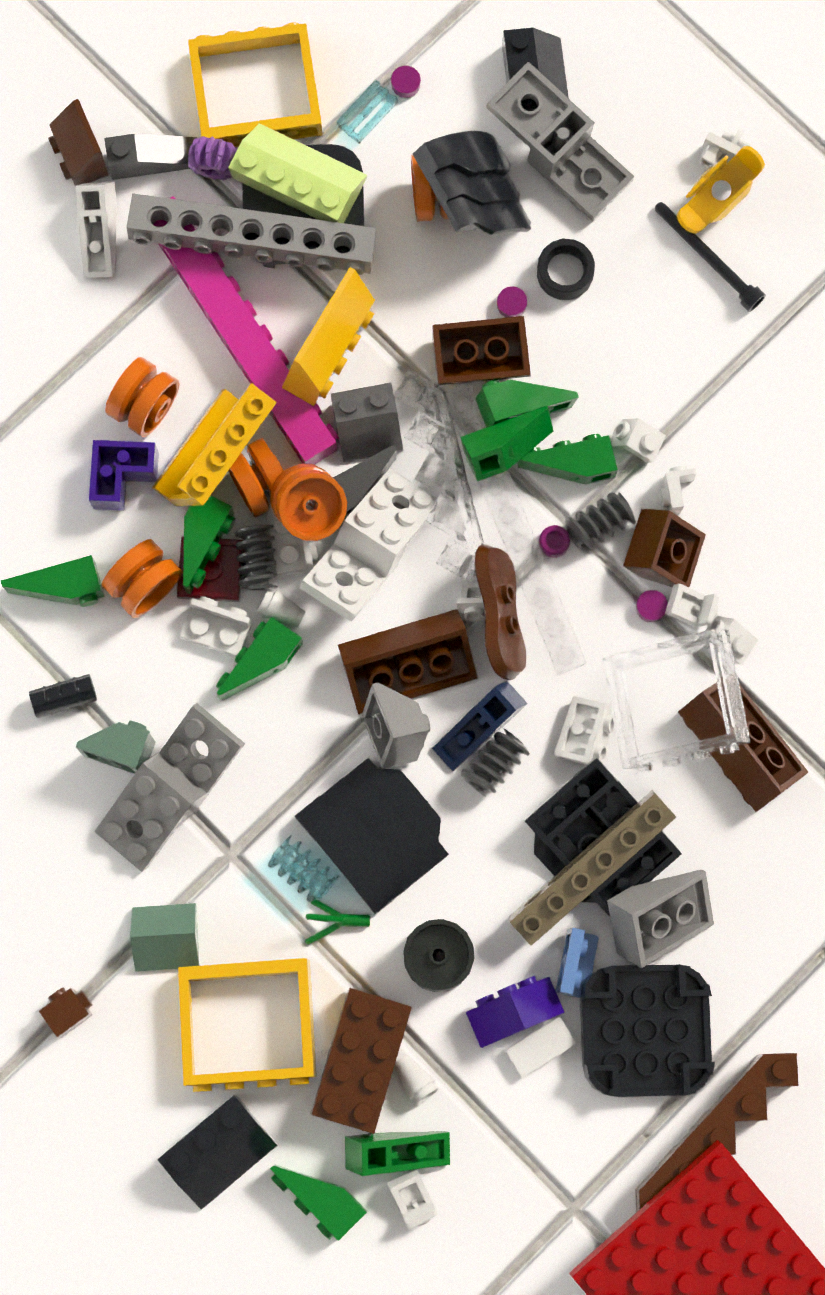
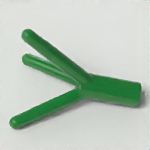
[305,898,370,945]

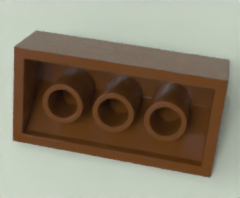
[337,609,478,715]
[678,673,809,812]

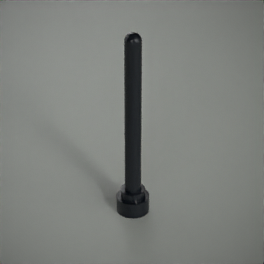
[655,202,766,312]

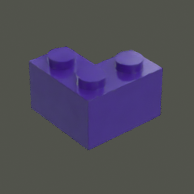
[89,440,159,511]
[466,975,565,1048]

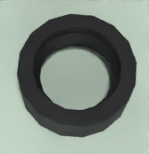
[537,238,595,300]

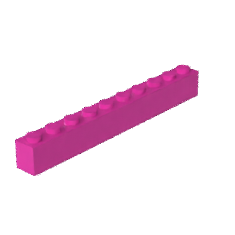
[153,196,339,465]

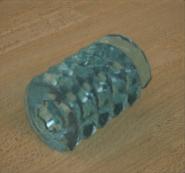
[268,835,340,903]

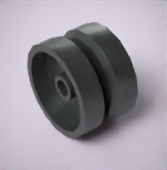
[403,919,475,992]

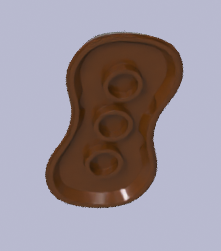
[475,544,527,680]

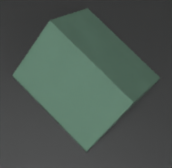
[130,903,200,972]

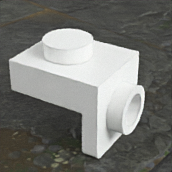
[611,418,666,463]
[660,465,697,514]
[456,582,485,622]
[665,584,720,627]
[701,616,759,665]
[387,1169,438,1229]

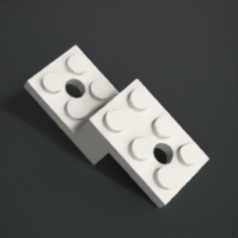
[299,469,441,622]

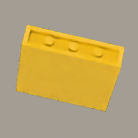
[152,383,277,506]

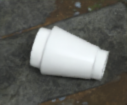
[257,589,306,628]
[394,1054,438,1105]

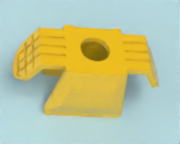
[677,146,765,234]

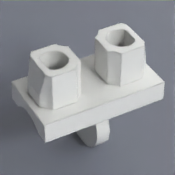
[700,128,751,168]

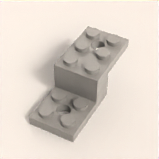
[486,62,635,222]
[94,703,246,872]

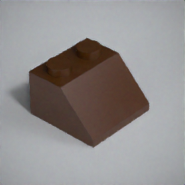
[48,99,109,186]
[623,509,706,588]

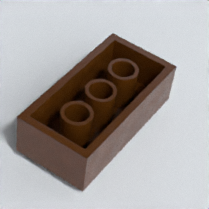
[310,988,412,1134]

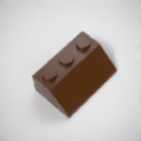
[432,316,531,386]

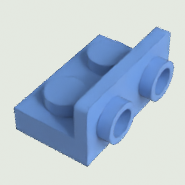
[555,928,599,998]

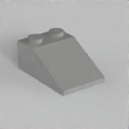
[607,869,714,968]

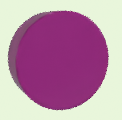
[391,65,421,98]
[497,286,527,318]
[539,525,570,558]
[636,590,668,622]

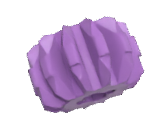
[188,136,237,181]

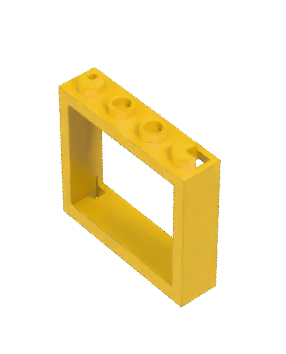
[188,22,323,148]
[178,958,317,1092]

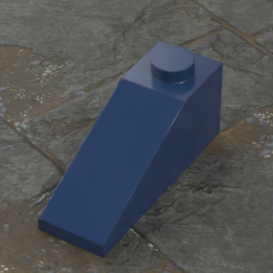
[432,681,528,772]

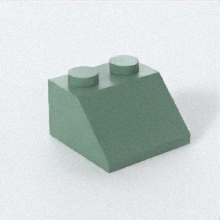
[75,720,156,774]

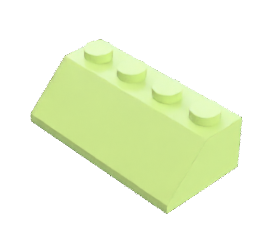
[228,123,368,223]

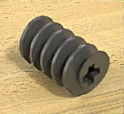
[565,492,636,551]
[235,524,278,590]
[460,728,530,797]

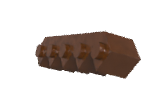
[635,1053,799,1212]

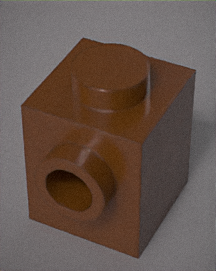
[39,987,93,1038]

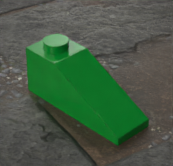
[475,379,579,427]
[0,555,105,607]
[345,1131,450,1176]

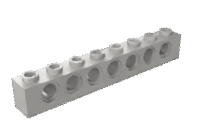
[126,193,376,275]

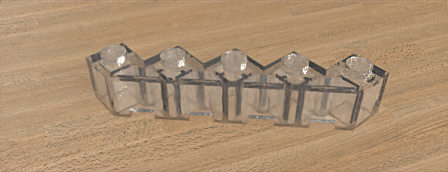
[394,369,484,582]

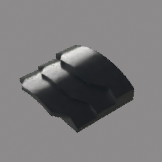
[412,131,531,235]
[524,756,682,917]
[295,758,449,916]

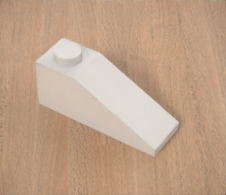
[75,182,117,278]

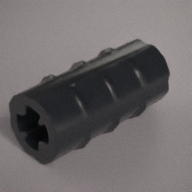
[29,673,98,718]

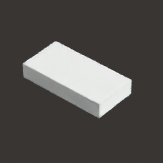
[505,1016,577,1078]

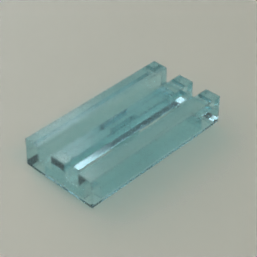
[336,80,398,144]

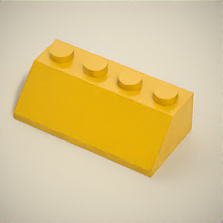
[282,267,375,406]

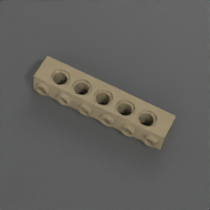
[509,789,677,946]

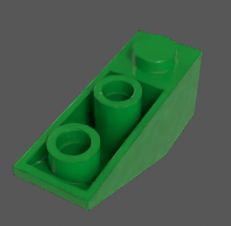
[460,405,554,482]
[517,433,618,485]
[183,496,236,594]
[216,617,303,701]
[270,1164,367,1241]

